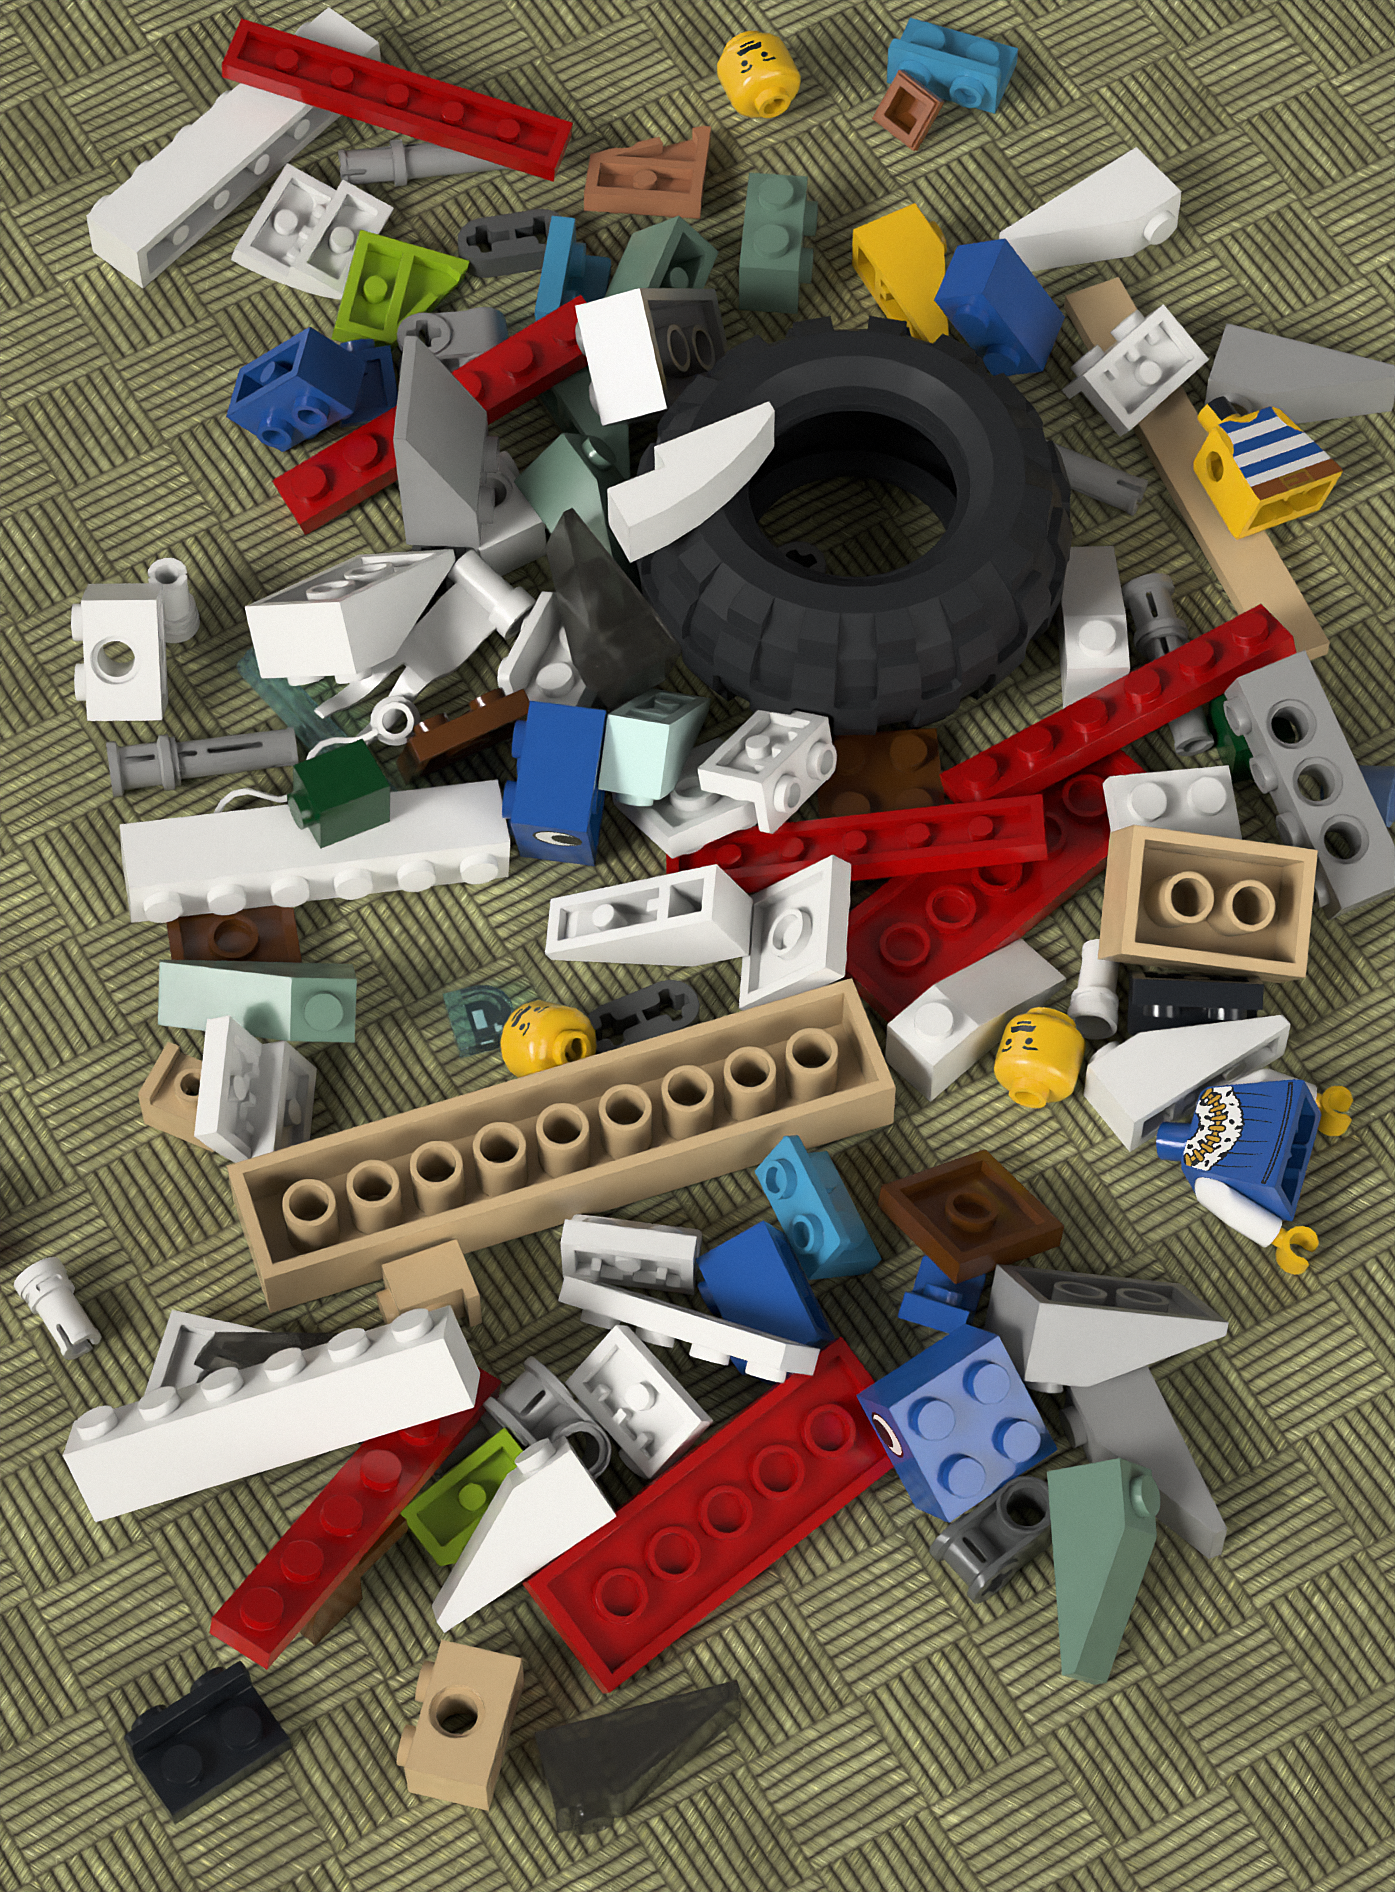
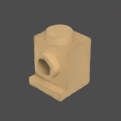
[138,1042,214,1152]
[375,1239,482,1327]

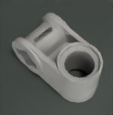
[397,307,509,377]
[483,1356,612,1479]

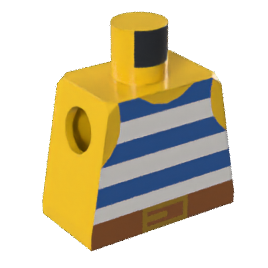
[1193,396,1343,540]

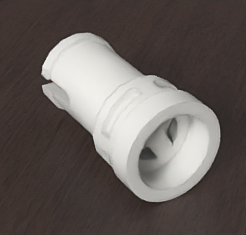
[148,558,200,643]
[1067,939,1120,1039]
[14,1257,101,1360]

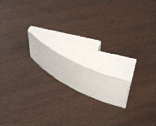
[607,401,775,563]

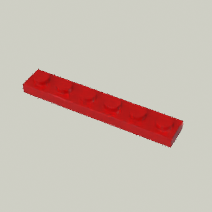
[222,18,573,182]
[272,295,588,536]
[939,604,1297,804]
[666,794,1048,893]
[209,1366,502,1670]

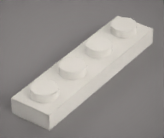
[558,1275,820,1383]

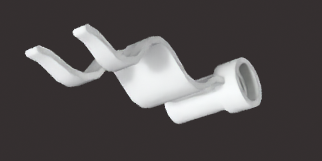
[314,550,537,746]
[214,696,420,813]

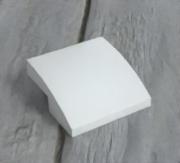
[231,163,394,300]
[194,1015,317,1163]

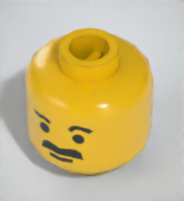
[717,31,801,118]
[500,1000,597,1078]
[994,1007,1086,1108]

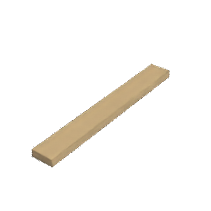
[1064,277,1330,660]

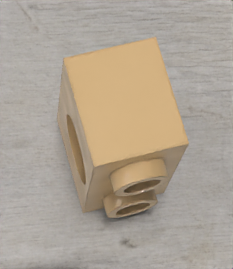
[396,1640,525,1811]

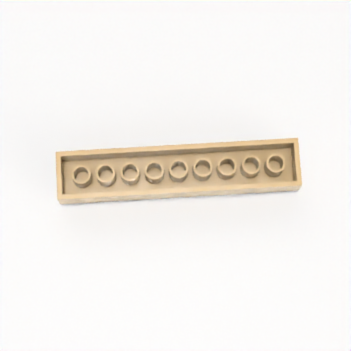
[227,978,896,1313]

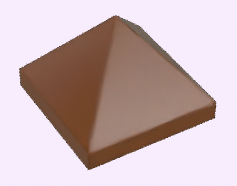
[872,70,945,151]

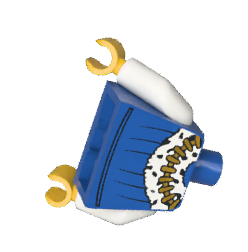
[1156,1068,1353,1275]

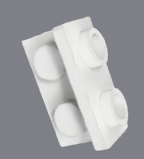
[1062,304,1209,437]
[497,591,625,708]
[698,710,837,834]
[561,1214,702,1295]
[565,1325,713,1479]

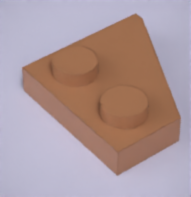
[584,126,711,219]

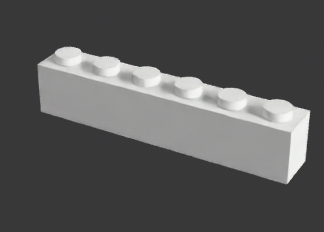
[86,7,381,288]
[120,780,510,923]
[63,1305,480,1522]

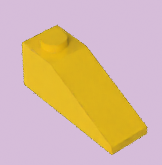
[852,203,949,344]

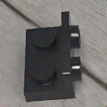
[1127,970,1264,1036]
[124,1661,292,1824]

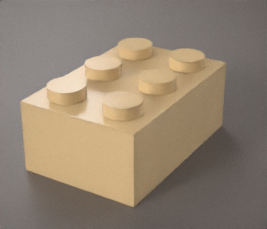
[1098,825,1318,983]

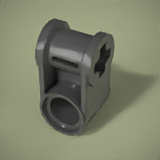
[929,1476,1052,1604]

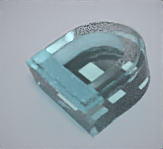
[443,985,514,1059]

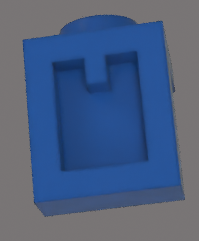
[339,339,398,428]
[897,1255,987,1334]

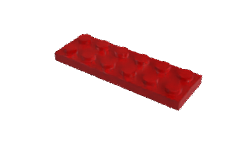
[841,749,1147,1023]
[522,1336,894,1694]

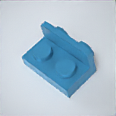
[887,17,1018,114]
[535,216,611,322]
[754,1135,881,1280]

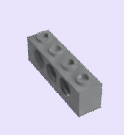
[1223,650,1395,921]

